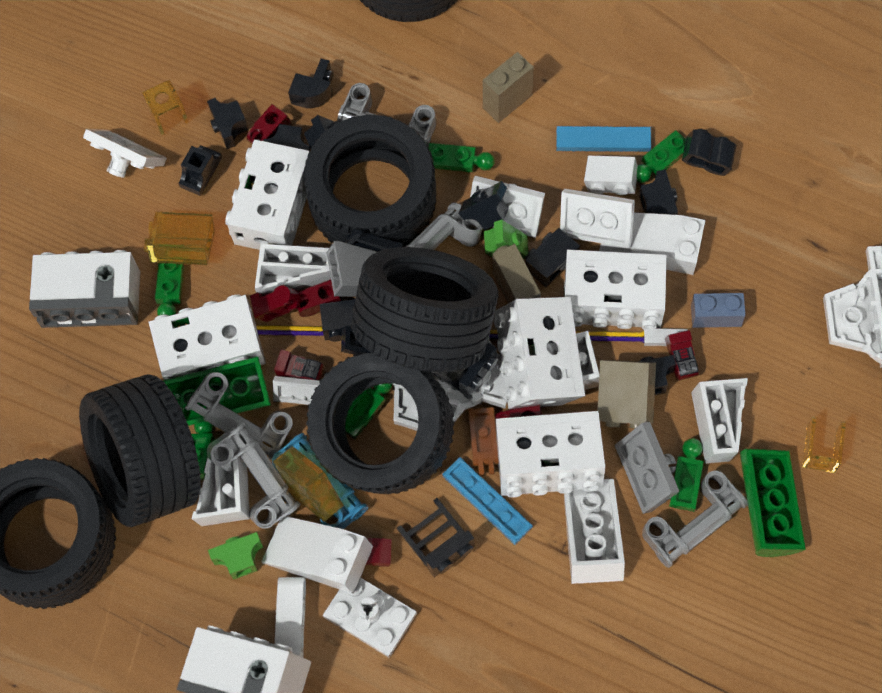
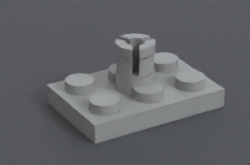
[615,422,679,514]

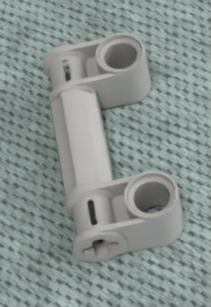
[337,83,436,146]
[407,203,483,250]
[185,372,293,460]
[207,421,300,528]
[642,471,748,568]

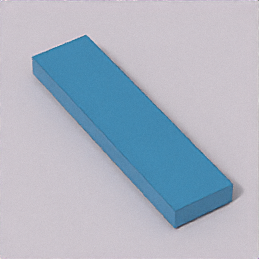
[556,126,651,152]
[442,457,533,545]

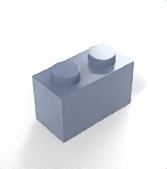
[691,293,745,328]

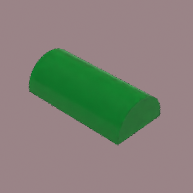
[163,357,271,426]
[740,449,806,557]

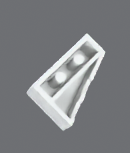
[255,244,331,295]

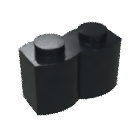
[682,129,737,176]

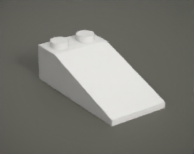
[599,213,705,275]
[564,479,625,584]
[261,516,373,594]

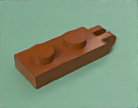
[469,407,499,475]

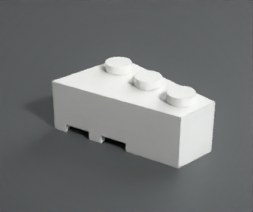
[691,378,748,464]
[192,447,250,526]

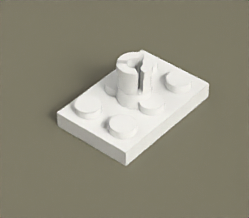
[83,129,167,178]
[470,176,545,238]
[560,189,635,248]
[323,577,417,658]

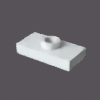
[273,376,320,405]

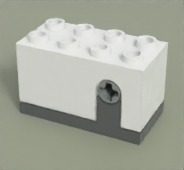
[29,250,140,328]
[177,625,311,693]

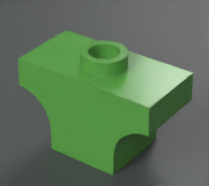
[484,220,528,259]
[208,532,263,580]

